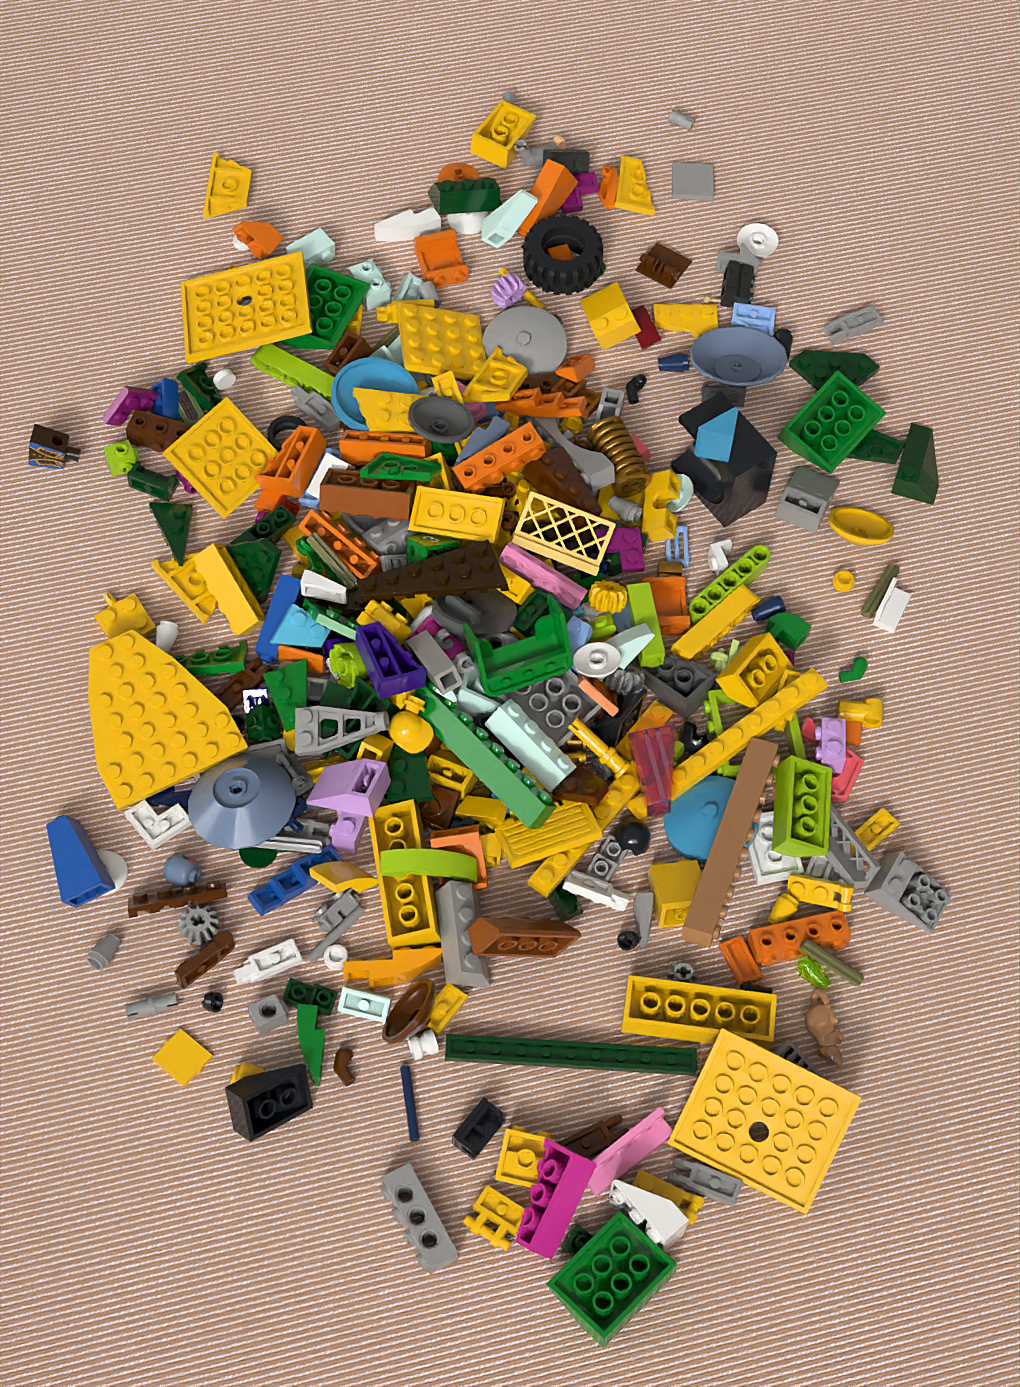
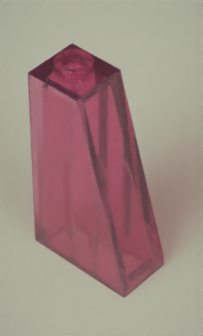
[628,724,676,817]

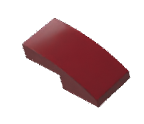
[632,305,662,350]

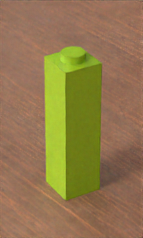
[626,582,665,668]

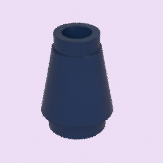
[658,352,689,373]
[750,595,786,622]

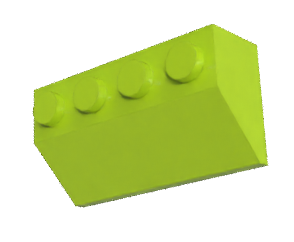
[771,755,832,857]

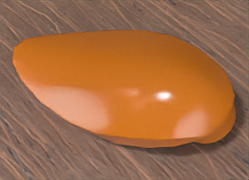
[598,165,619,210]

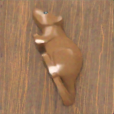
[805,988,844,1067]

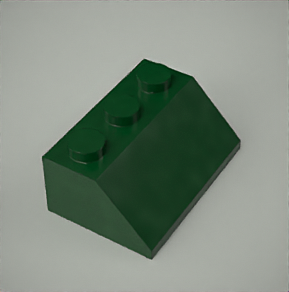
[428,177,500,215]

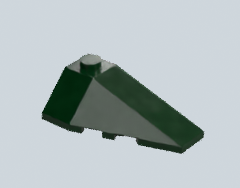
[891,423,939,505]

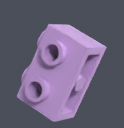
[815,717,846,773]
[329,810,369,855]

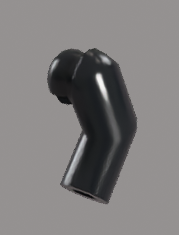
[626,374,647,405]

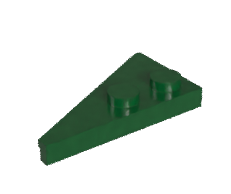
[176,362,222,412]
[149,502,193,566]

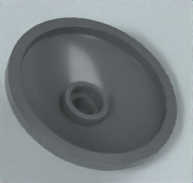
[408,396,475,444]

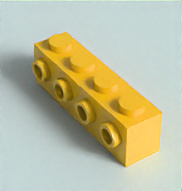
[192,543,266,636]

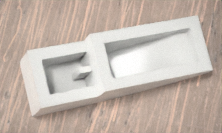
[374,207,441,241]

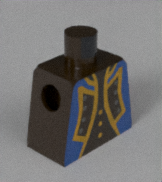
[28,424,81,469]

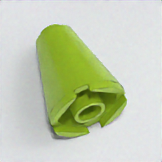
[329,642,370,689]

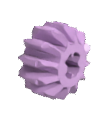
[490,272,527,309]

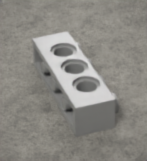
[380,1162,458,1274]

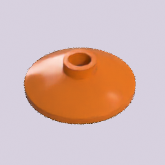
[438,163,479,182]

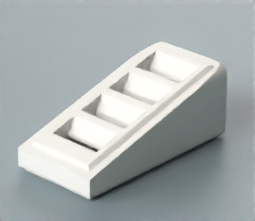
[300,569,347,604]

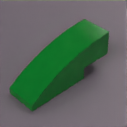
[297,1004,326,1087]

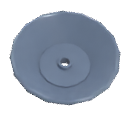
[689,326,788,387]
[188,755,296,850]

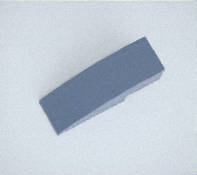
[454,415,511,466]

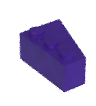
[355,621,427,699]

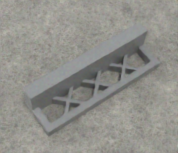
[825,804,881,889]

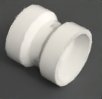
[407,1029,439,1060]

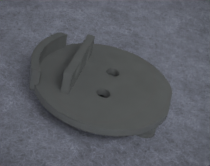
[432,589,517,640]

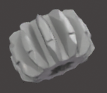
[605,664,645,694]
[178,904,220,946]

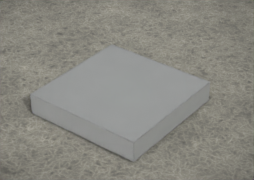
[672,163,714,201]

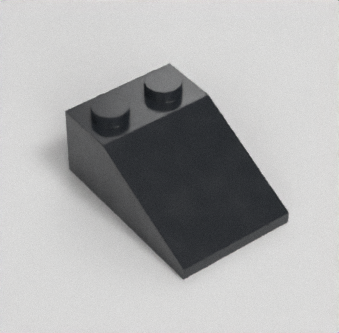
[589,688,647,748]
[225,1063,313,1142]

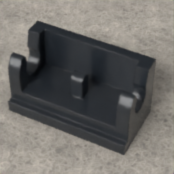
[452,1097,505,1160]

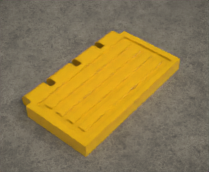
[494,800,603,869]

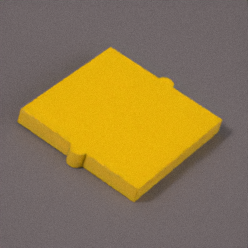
[152,1028,213,1087]

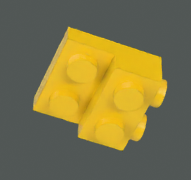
[495,1125,556,1188]

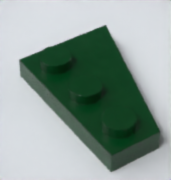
[846,429,905,464]

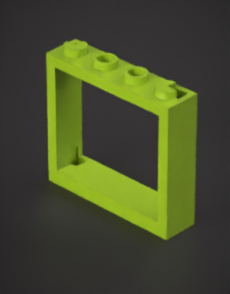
[703,689,807,781]

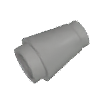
[608,495,642,524]
[86,933,120,971]

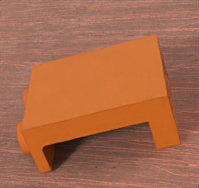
[414,229,469,288]
[640,575,690,635]
[430,824,488,892]

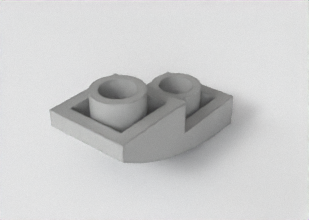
[585,835,629,882]

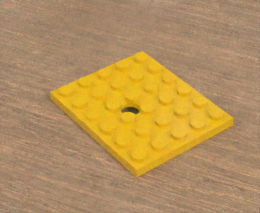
[180,251,313,364]
[667,1028,862,1215]

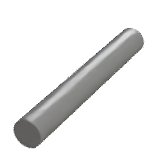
[307,906,364,963]

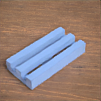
[665,526,689,568]

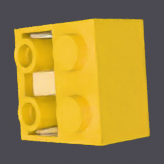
[427,750,479,802]

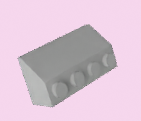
[435,880,491,988]

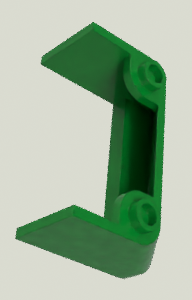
[462,594,573,697]

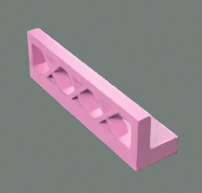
[498,541,588,611]
[587,1107,673,1197]

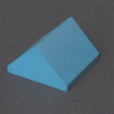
[694,407,738,462]

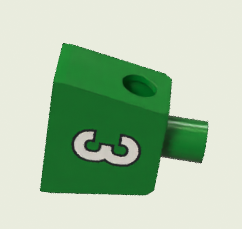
[406,534,460,563]

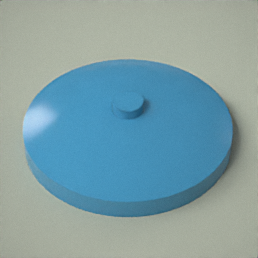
[331,357,419,431]
[664,776,759,864]

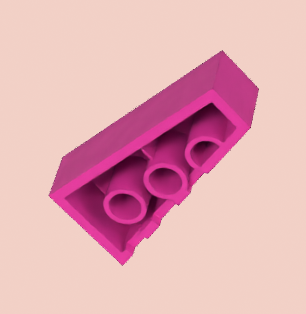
[515,1137,597,1260]

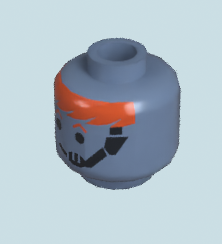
[163,853,201,887]

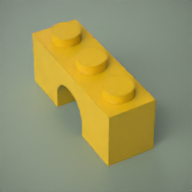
[641,469,682,542]

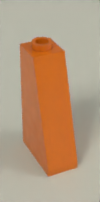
[517,159,578,238]

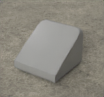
[307,677,329,702]

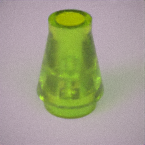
[796,956,832,989]

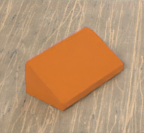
[555,353,595,382]
[278,645,327,674]

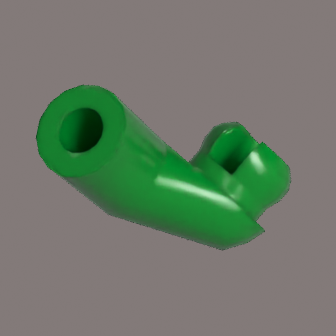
[838,657,868,683]

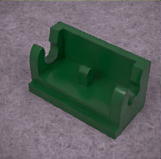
[127,461,180,502]
[548,879,583,922]

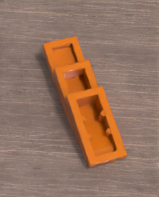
[494,388,587,418]

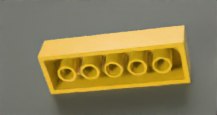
[368,799,441,950]
[621,975,777,1051]

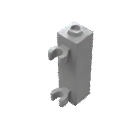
[406,629,473,695]

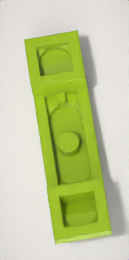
[380,848,477,883]

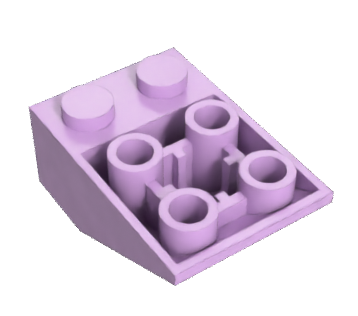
[306,758,391,817]

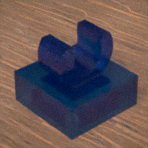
[243,687,270,714]

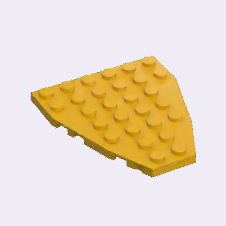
[88,629,248,812]

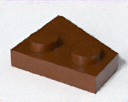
[555,764,609,805]

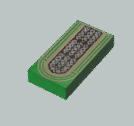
[178,389,205,425]

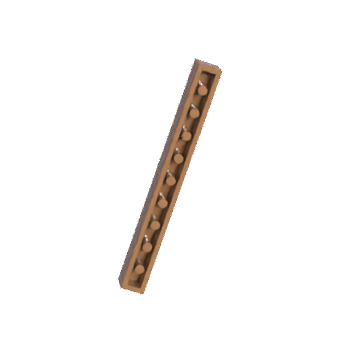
[681,737,781,948]

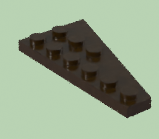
[356,540,509,602]

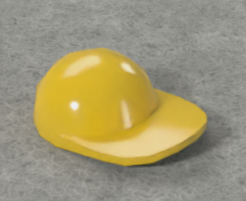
[388,710,434,754]

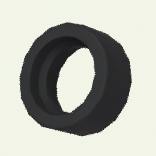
[267,415,307,452]

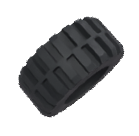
[523,214,603,295]

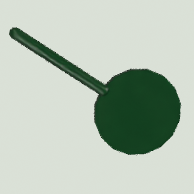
[239,847,299,869]

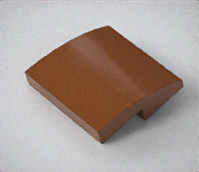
[551,377,602,419]

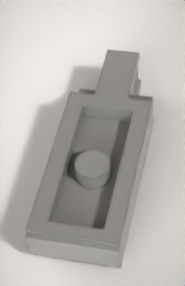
[291,385,340,433]

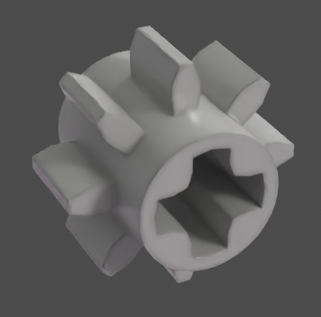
[667,959,698,984]

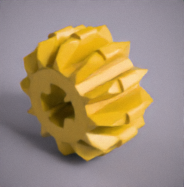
[588,580,628,614]

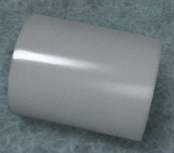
[417,281,442,308]

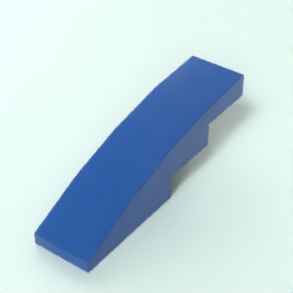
[247,845,344,916]

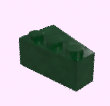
[335,675,400,761]

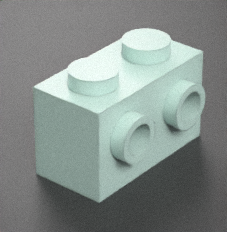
[349,259,392,311]

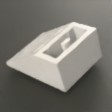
[609,1179,689,1252]

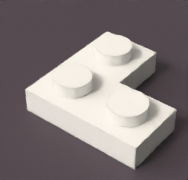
[124,799,192,850]

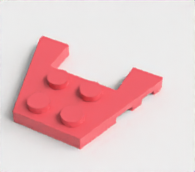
[772,717,864,803]

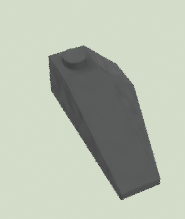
[629,654,717,719]

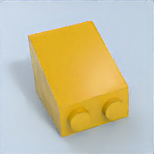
[648,859,702,928]

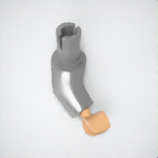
[514,135,566,167]

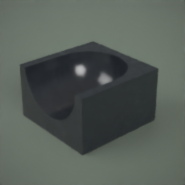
[671,391,778,528]

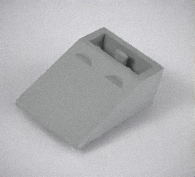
[775,466,840,533]
[864,851,952,933]

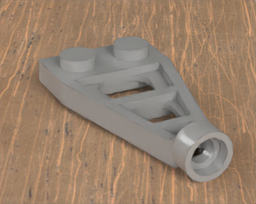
[295,706,390,756]

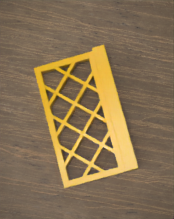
[510,490,616,576]

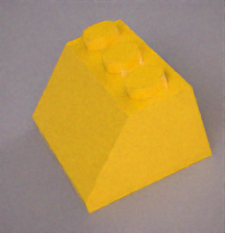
[715,632,794,710]

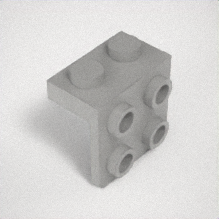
[361,518,416,569]

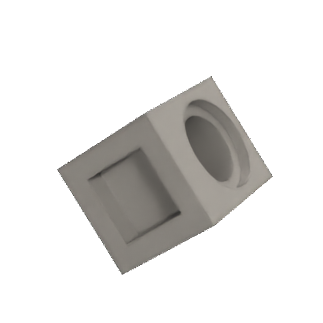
[247,993,289,1036]

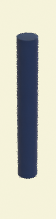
[400,1066,420,1141]

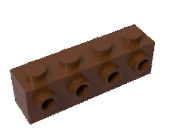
[126,409,193,452]

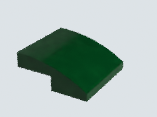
[512,587,574,638]

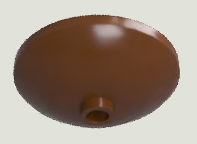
[382,979,436,1044]

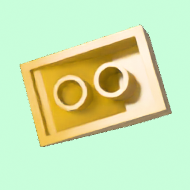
[470,100,537,169]
[580,282,641,351]

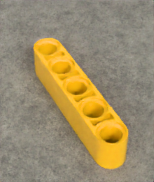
[669,584,761,663]

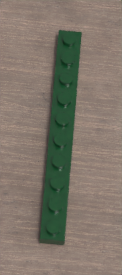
[445,1034,697,1076]

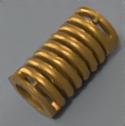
[587,416,652,498]

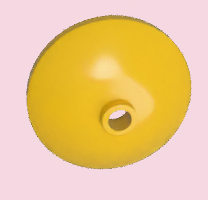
[828,507,894,546]

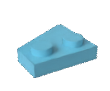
[270,604,331,648]

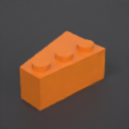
[254,425,328,498]

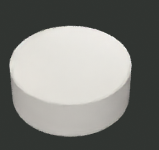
[213,369,236,390]
[324,944,349,970]

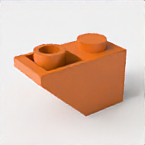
[231,221,284,260]

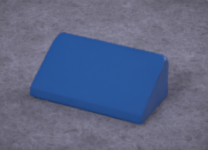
[152,377,179,421]

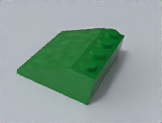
[278,264,371,350]
[777,370,887,473]
[546,1211,677,1348]

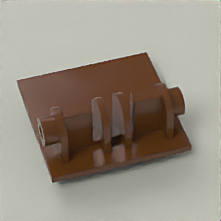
[635,243,692,289]

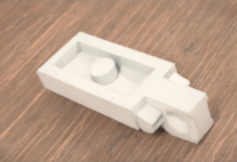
[562,869,629,911]
[233,939,303,985]

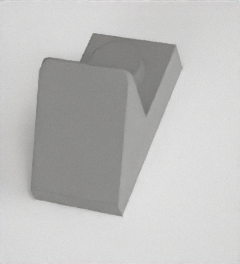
[715,242,759,277]

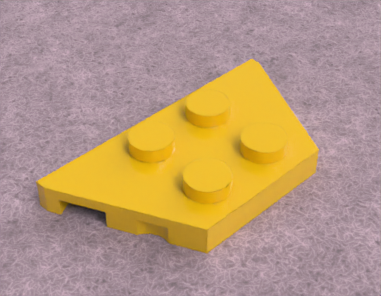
[203,152,252,219]
[461,347,528,403]
[352,387,427,434]
[151,552,218,625]

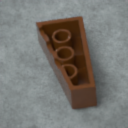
[522,447,602,533]

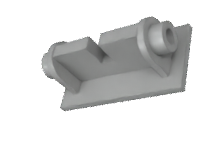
[311,887,360,933]

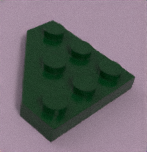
[789,350,880,391]
[225,538,282,604]

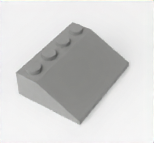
[499,670,603,749]

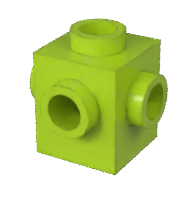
[103,439,139,477]

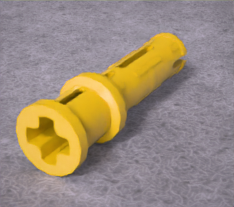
[567,717,631,778]

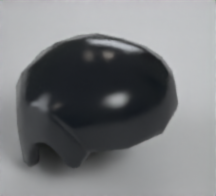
[678,721,711,754]
[614,819,651,856]

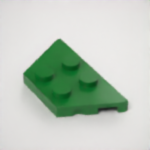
[301,598,361,641]

